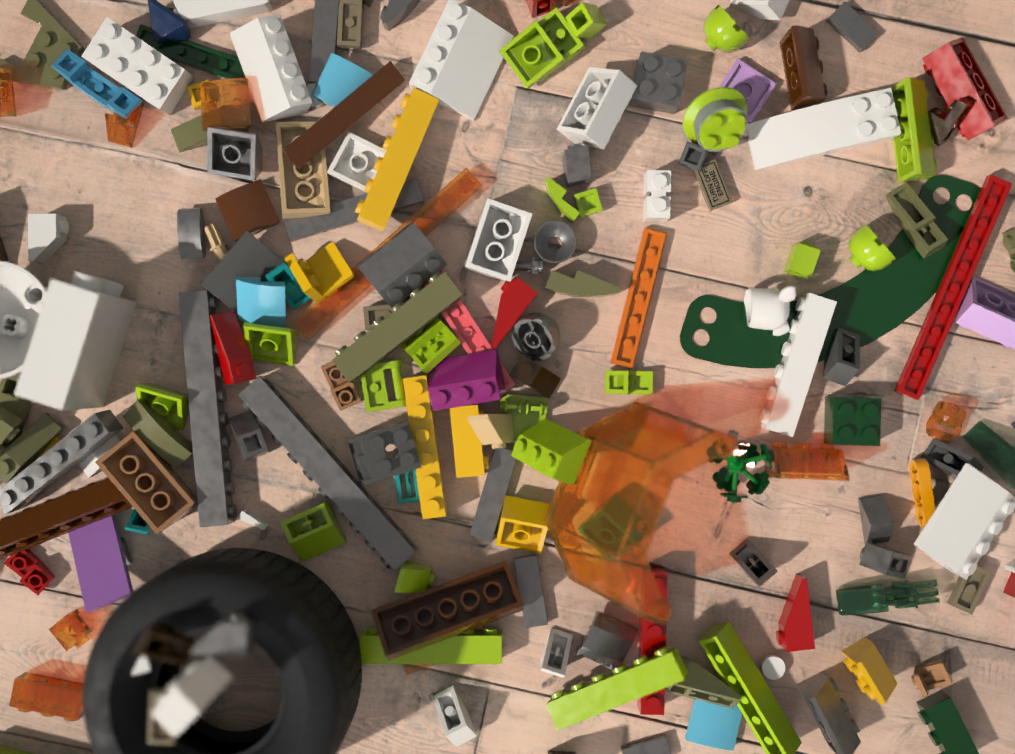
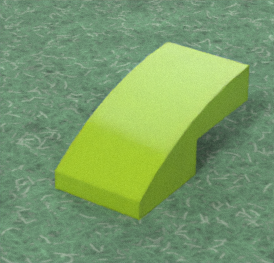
[545,177,580,223]
[605,370,654,395]

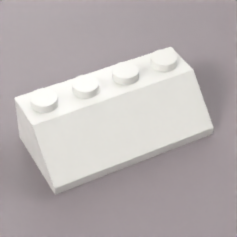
[230,14,312,123]

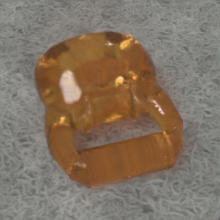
[926,401,967,443]

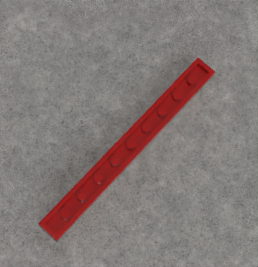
[894,175,1012,400]

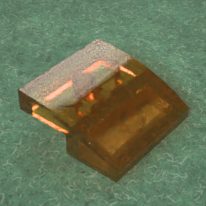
[200,78,251,131]

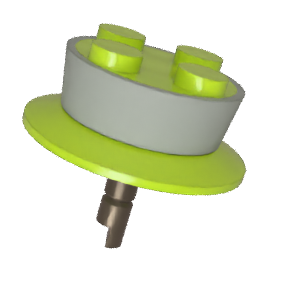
[682,87,748,152]

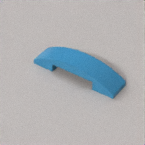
[52,49,142,118]

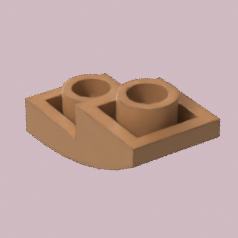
[321,361,362,411]

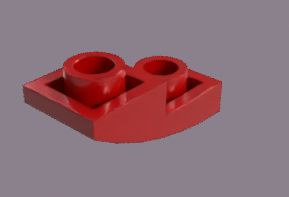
[4,549,55,595]

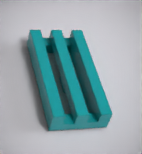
[393,457,420,504]

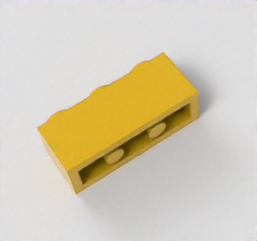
[450,404,489,478]

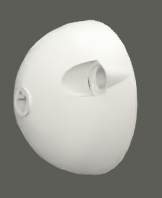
[0,261,48,379]

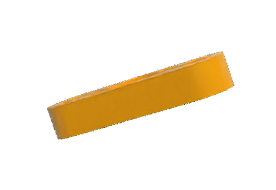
[910,458,935,527]

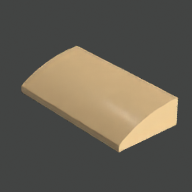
[275,122,330,219]

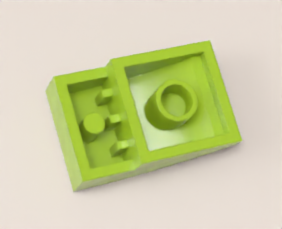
[499,7,586,89]

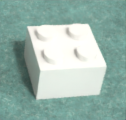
[152,655,233,737]

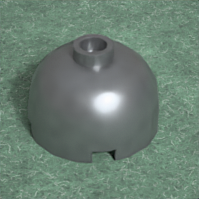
[512,313,560,361]

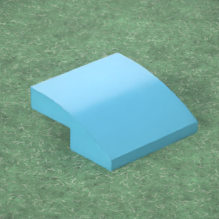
[311,53,373,107]
[236,277,286,327]
[685,699,742,751]

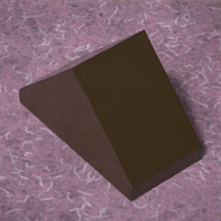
[134,620,195,665]

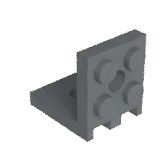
[347,421,422,485]

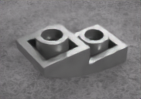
[177,208,207,259]

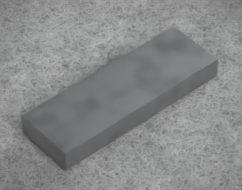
[514,554,548,628]

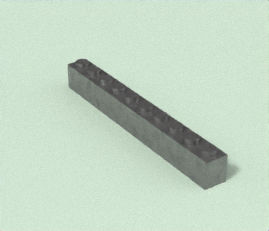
[179,290,237,527]
[238,376,418,571]

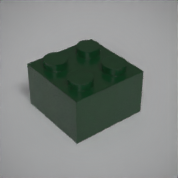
[824,397,881,446]

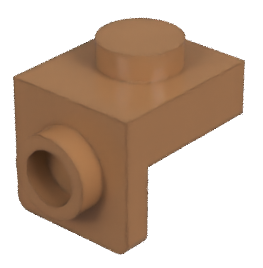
[911,659,953,697]

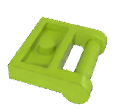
[361,360,407,413]

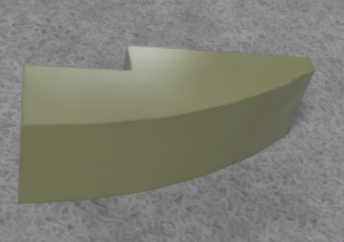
[171,103,250,153]
[886,182,948,259]
[544,270,621,298]
[123,399,193,469]

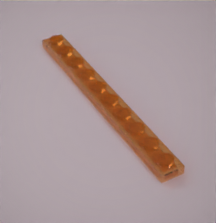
[292,167,482,340]

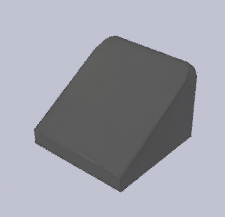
[678,141,711,172]

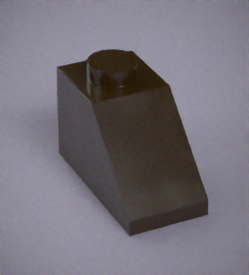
[510,354,561,398]

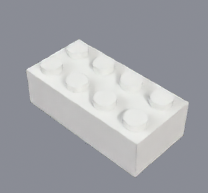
[81,17,195,116]

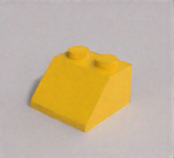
[496,495,551,554]

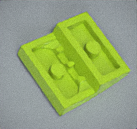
[401,317,461,374]

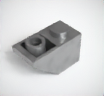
[562,143,591,187]
[228,411,268,462]

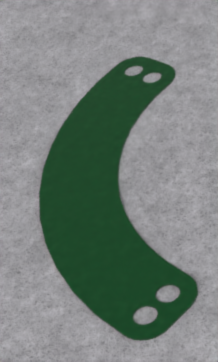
[680,175,980,368]

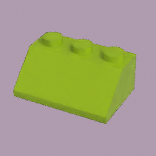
[511,419,592,485]

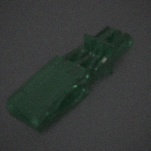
[836,579,940,616]

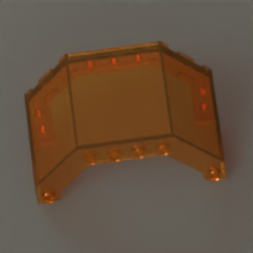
[544,402,737,626]

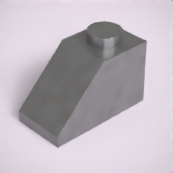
[859,542,912,578]
[192,613,254,656]

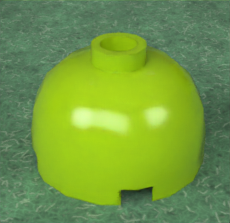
[704,4,750,53]
[848,224,896,271]

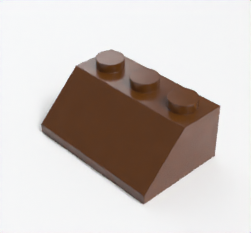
[779,25,827,110]

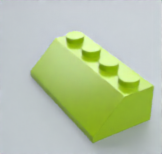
[891,77,937,183]

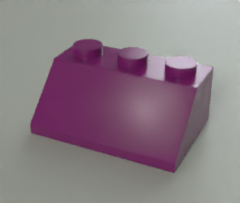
[428,349,507,411]

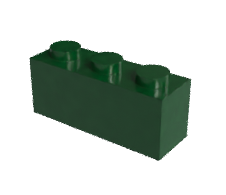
[916,690,979,754]

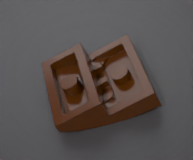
[215,179,280,242]

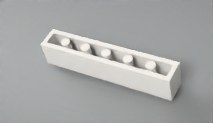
[759,293,837,437]

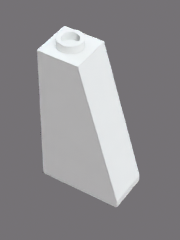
[172,0,274,28]

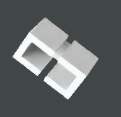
[643,170,671,222]

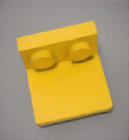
[284,242,354,303]

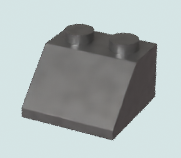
[207,126,262,181]

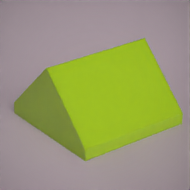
[244,323,299,366]
[135,383,189,430]

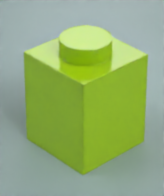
[565,2,607,39]
[783,241,821,279]

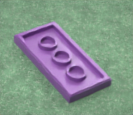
[68,515,133,613]

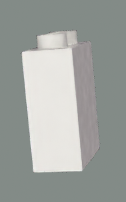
[14,271,137,410]

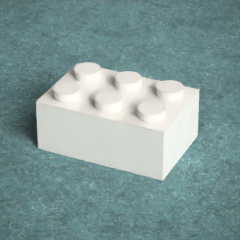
[556,67,637,149]

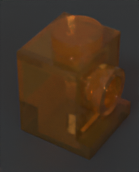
[49,609,92,651]

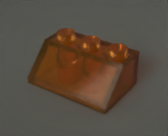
[765,442,849,481]

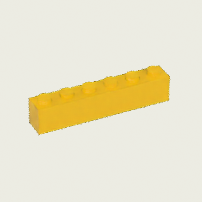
[355,87,439,232]
[403,375,448,519]

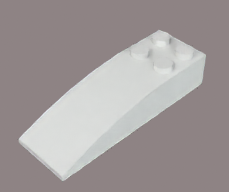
[746,88,901,171]

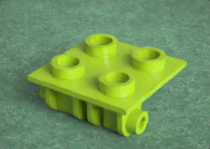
[500,394,548,441]

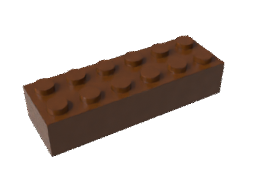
[371,560,524,660]

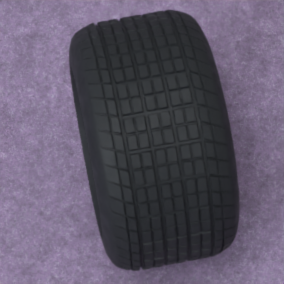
[83,548,362,754]

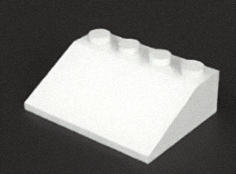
[409,0,514,120]
[914,463,1015,580]

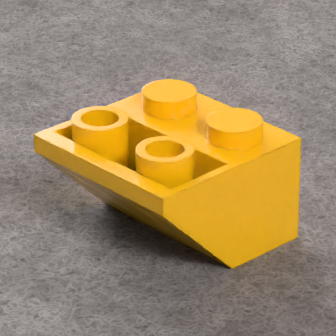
[842,637,898,705]

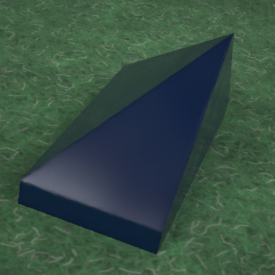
[148,0,191,42]

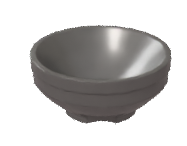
[534,220,577,264]

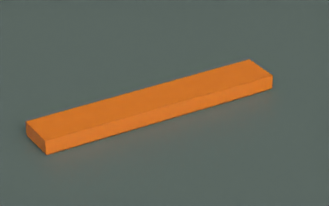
[610,227,667,369]

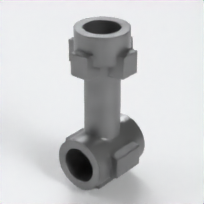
[512,257,543,276]

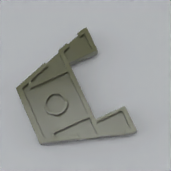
[0,0,85,90]

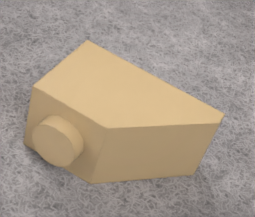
[468,414,514,449]

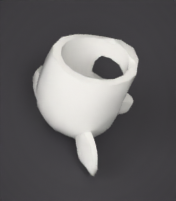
[744,286,796,336]

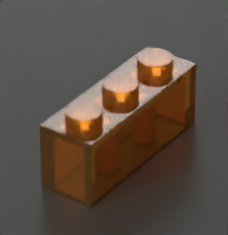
[9,672,84,721]

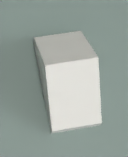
[540,628,573,678]

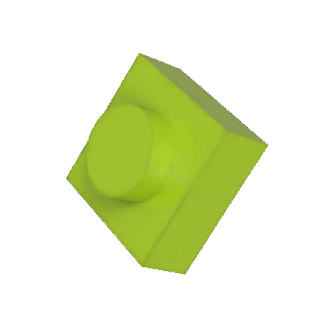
[573,188,603,218]

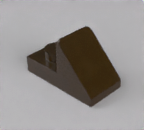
[928,96,974,146]

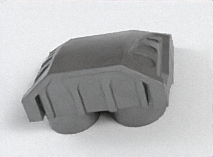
[576,610,638,670]

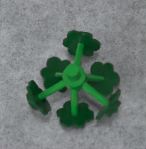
[705,439,775,504]

